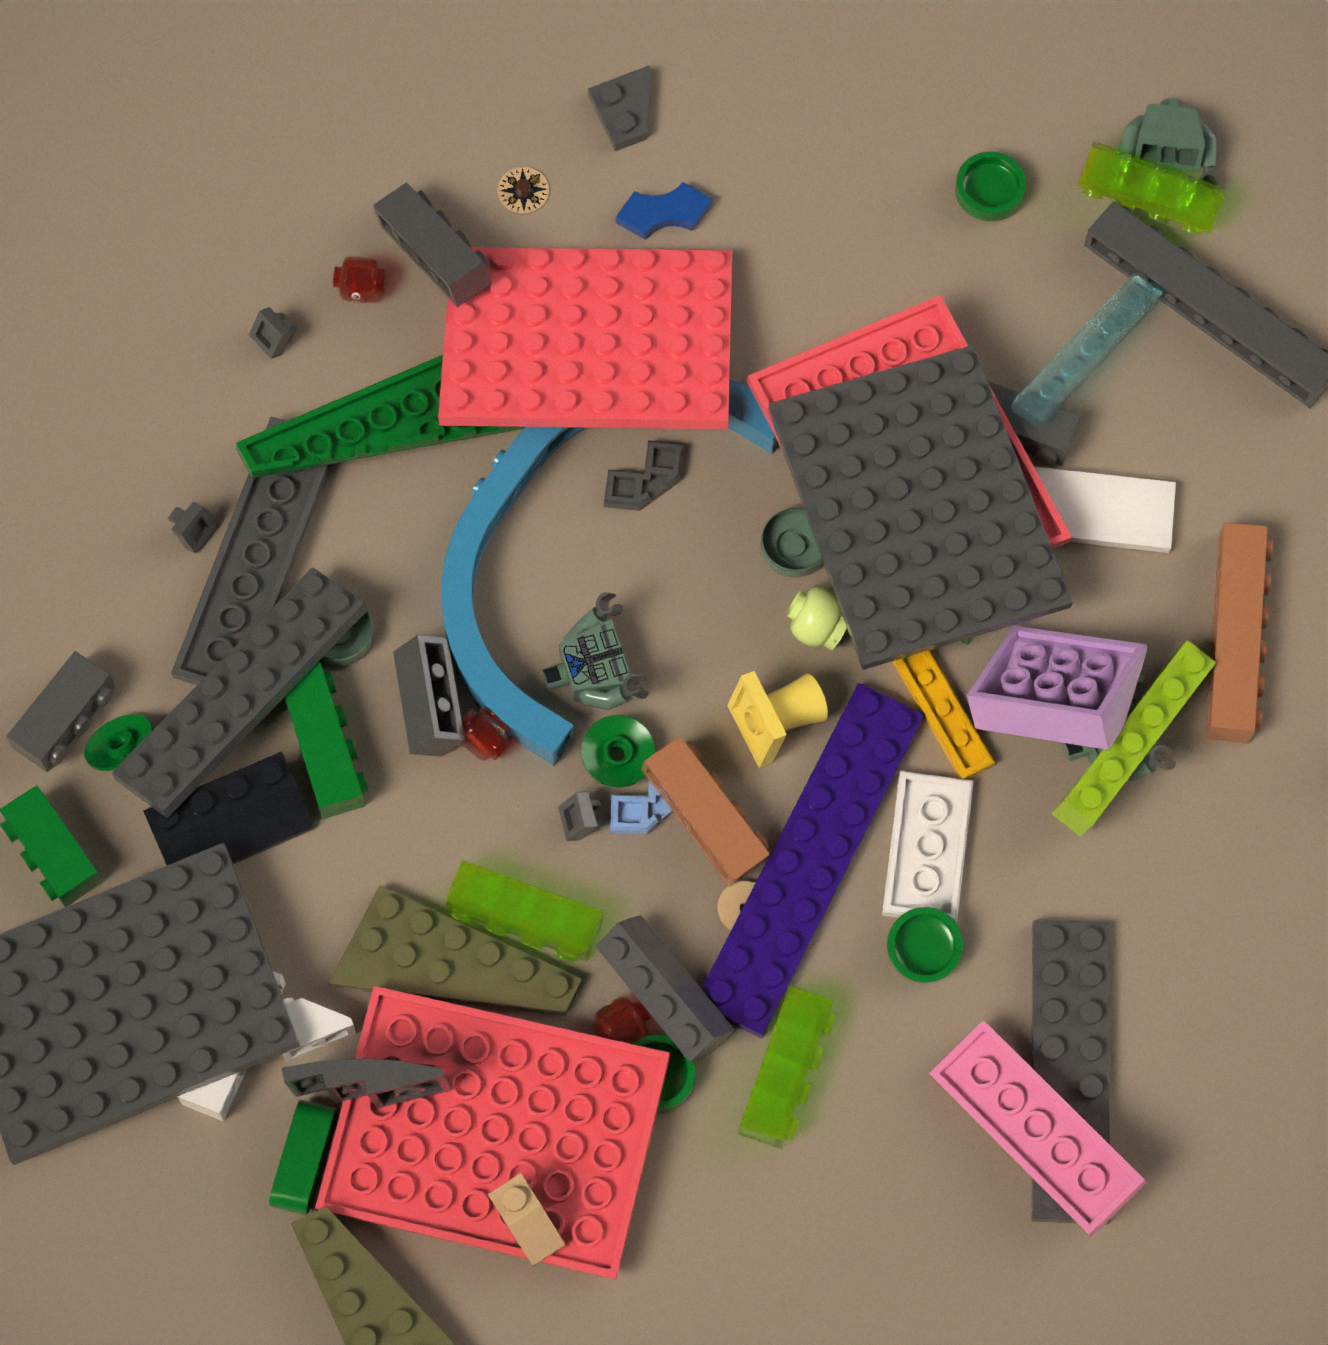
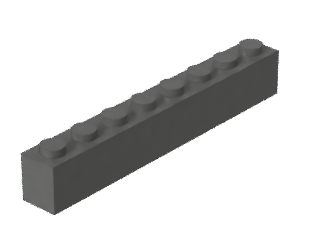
[1084,201,1328,408]

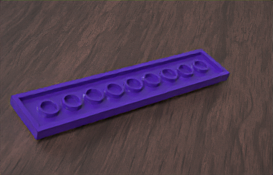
[701,682,924,1039]

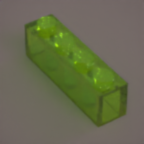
[1077,141,1225,235]
[445,860,603,962]
[738,985,837,1150]

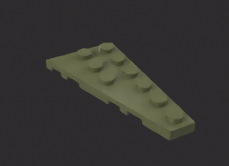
[328,885,582,1016]
[291,1207,455,1345]

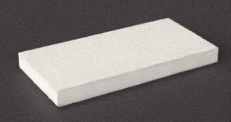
[1034,467,1176,553]
[882,771,974,924]

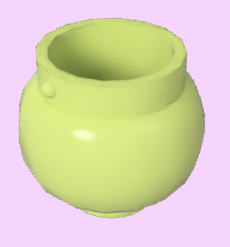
[786,586,847,650]

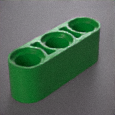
[269,1099,338,1216]

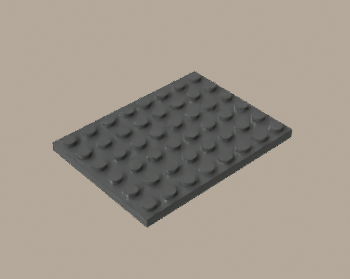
[768,345,1073,670]
[0,842,301,1165]

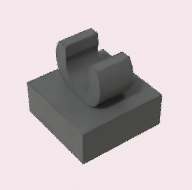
[249,307,297,359]
[168,502,217,554]
[558,792,606,841]

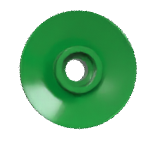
[84,714,153,771]
[581,715,655,788]

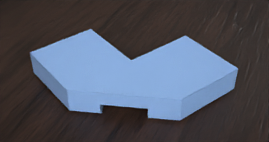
[610,781,673,835]

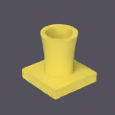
[727,671,828,768]

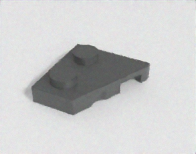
[588,65,651,151]

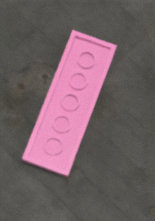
[929,1020,1147,1237]

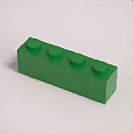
[284,662,369,820]

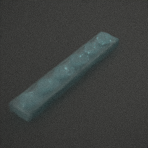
[1011,274,1163,429]

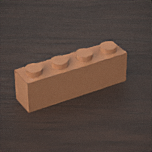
[641,736,770,886]

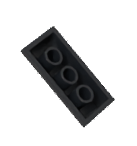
[143,751,314,865]

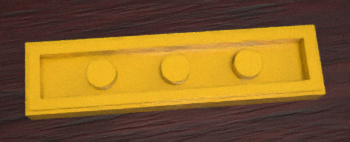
[892,650,995,780]

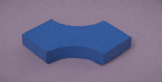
[615,182,712,240]

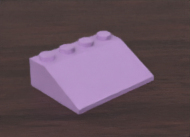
[967,625,1147,750]

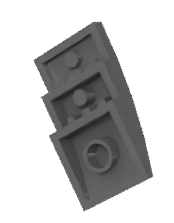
[282,1058,452,1109]

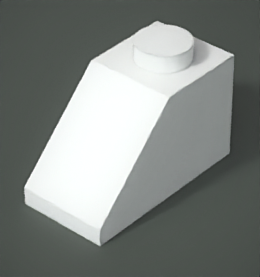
[282,998,356,1062]

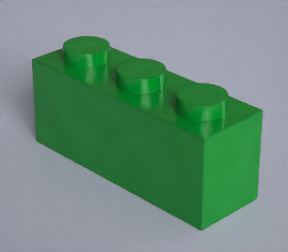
[0,785,103,907]

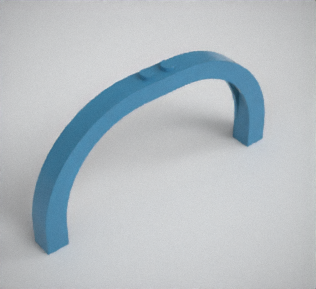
[441,379,779,766]

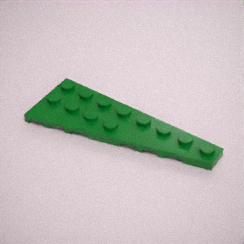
[236,355,525,478]

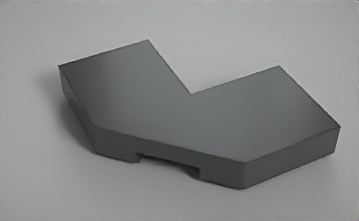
[604,440,684,511]

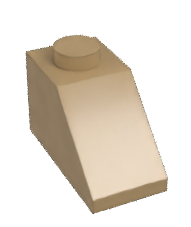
[488,1173,566,1267]

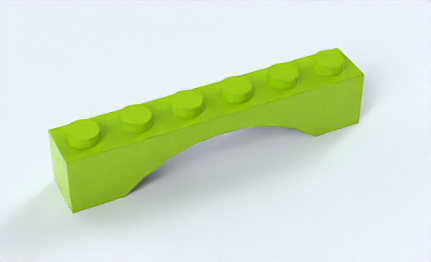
[1051,640,1216,837]

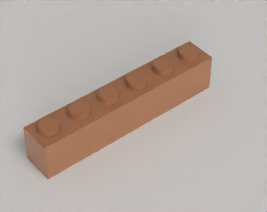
[1205,522,1273,743]

